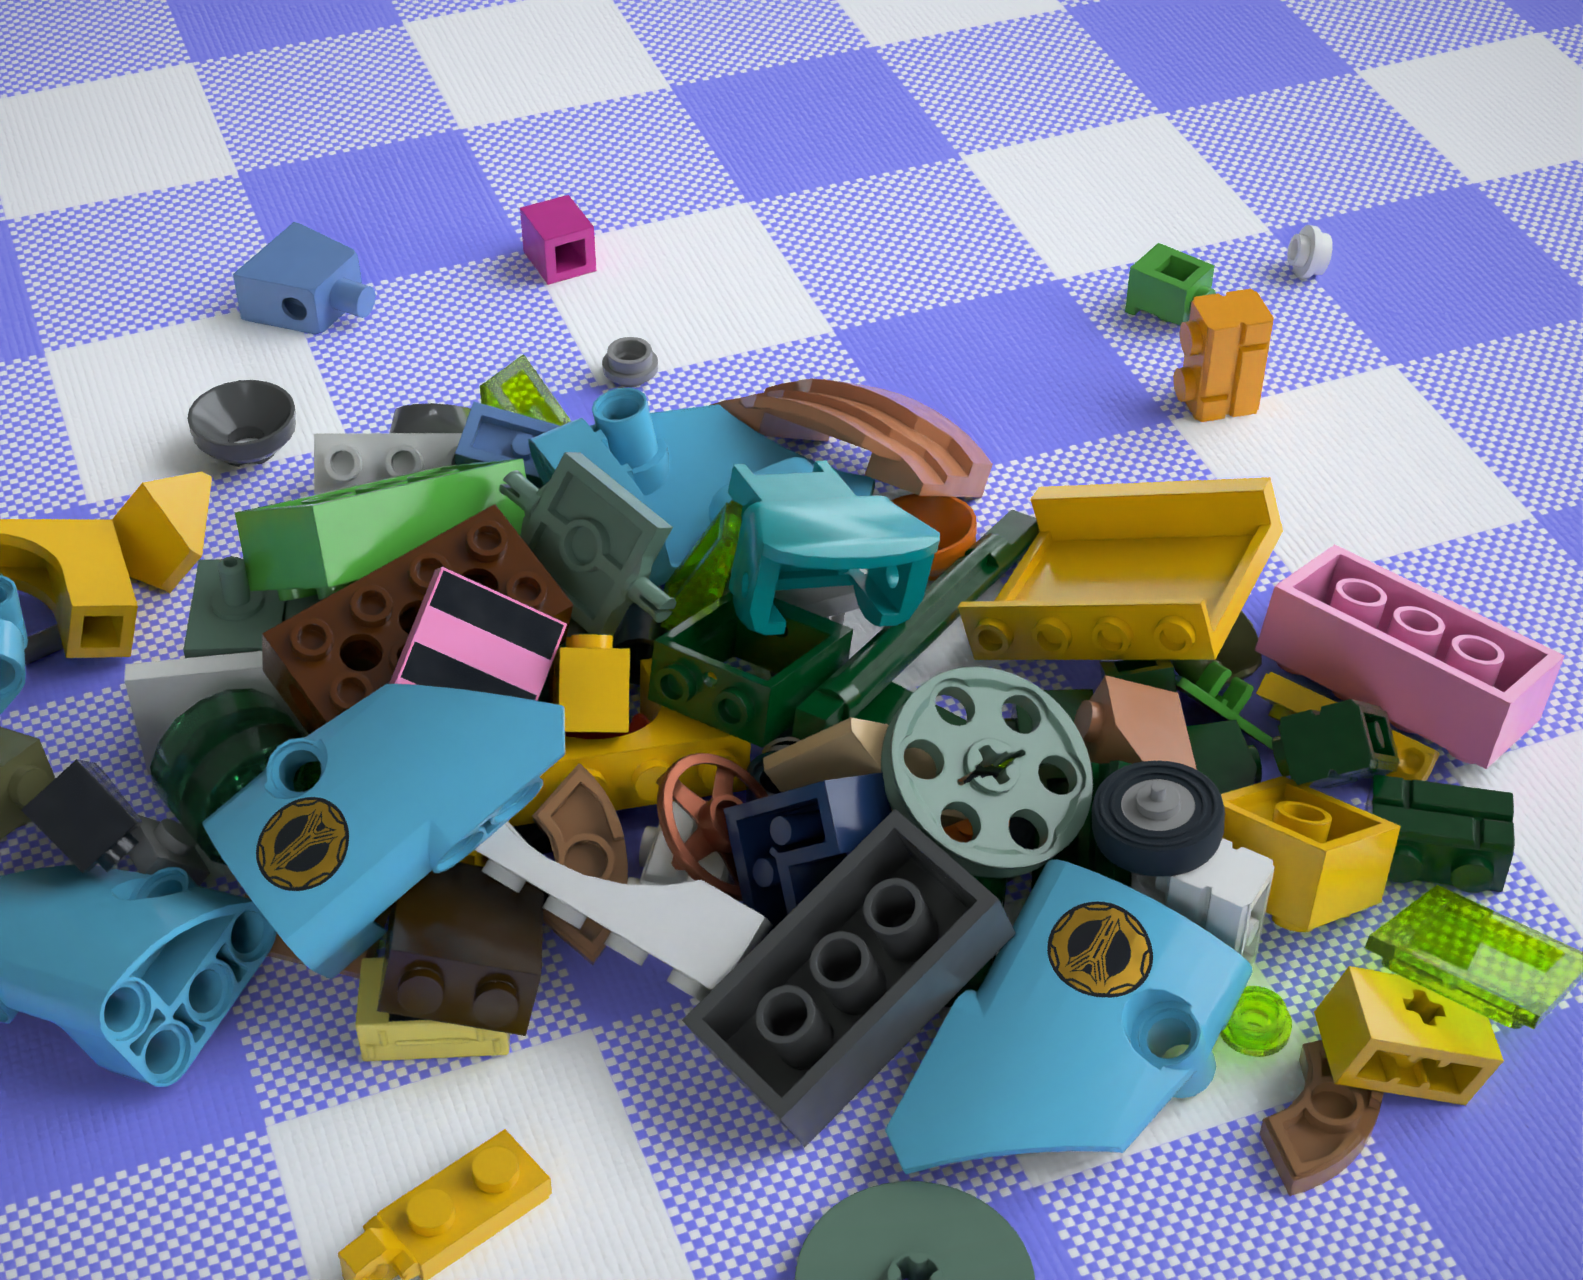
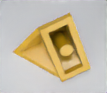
[112,471,212,593]

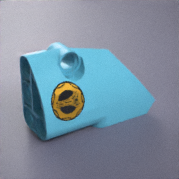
[202,684,565,979]
[885,860,1253,1175]

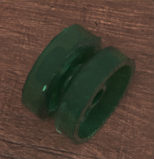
[150,688,321,866]

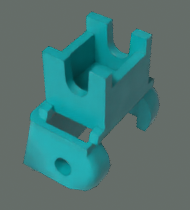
[718,460,940,635]

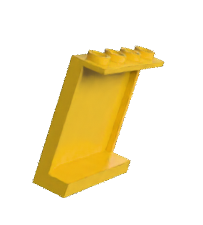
[958,477,1283,660]

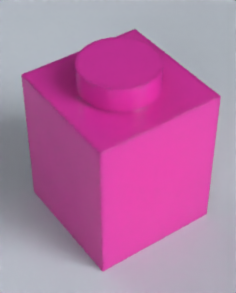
[520,195,597,285]

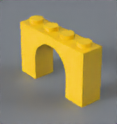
[0,519,138,658]
[508,658,751,826]

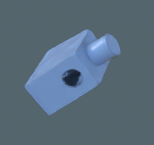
[233,222,376,335]

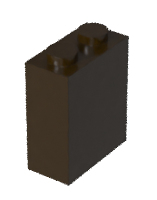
[377,862,544,1036]

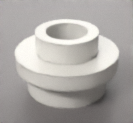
[1287,225,1333,279]

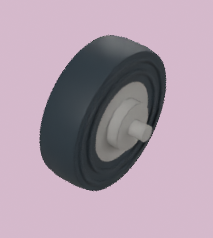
[1092,761,1225,877]

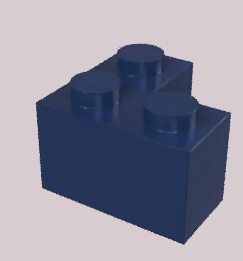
[723,772,892,934]

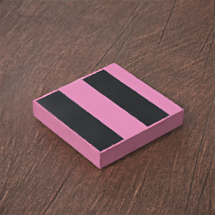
[389,567,567,701]

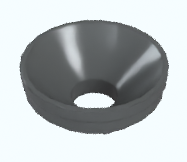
[187,380,296,467]

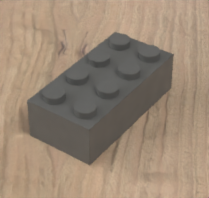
[682,809,1016,1147]

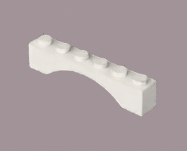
[475,822,773,1001]

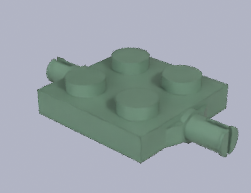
[499,452,676,635]

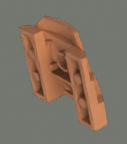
[710,378,993,498]

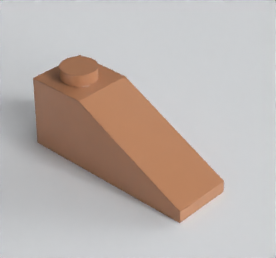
[1074,675,1197,770]

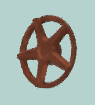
[656,753,768,901]

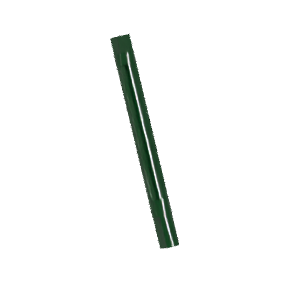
[792,510,1040,740]

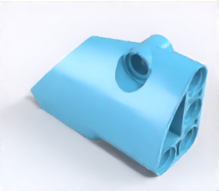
[528,388,875,587]
[0,864,276,1087]

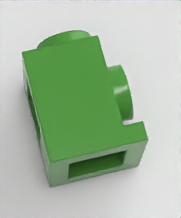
[1125,243,1216,326]

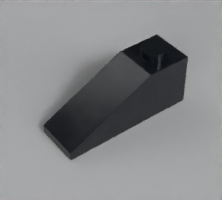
[21,759,143,873]

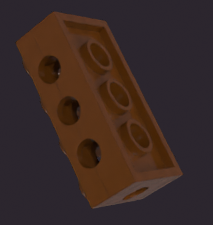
[262,504,573,735]

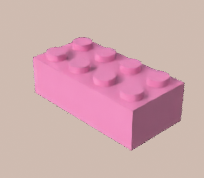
[1255,544,1565,769]

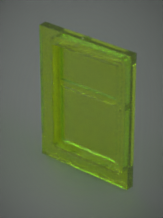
[1364,885,1583,1029]

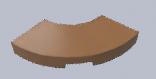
[532,763,628,965]
[1259,1040,1384,1196]

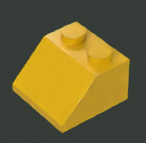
[1221,776,1401,932]

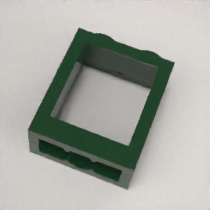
[648,591,853,748]

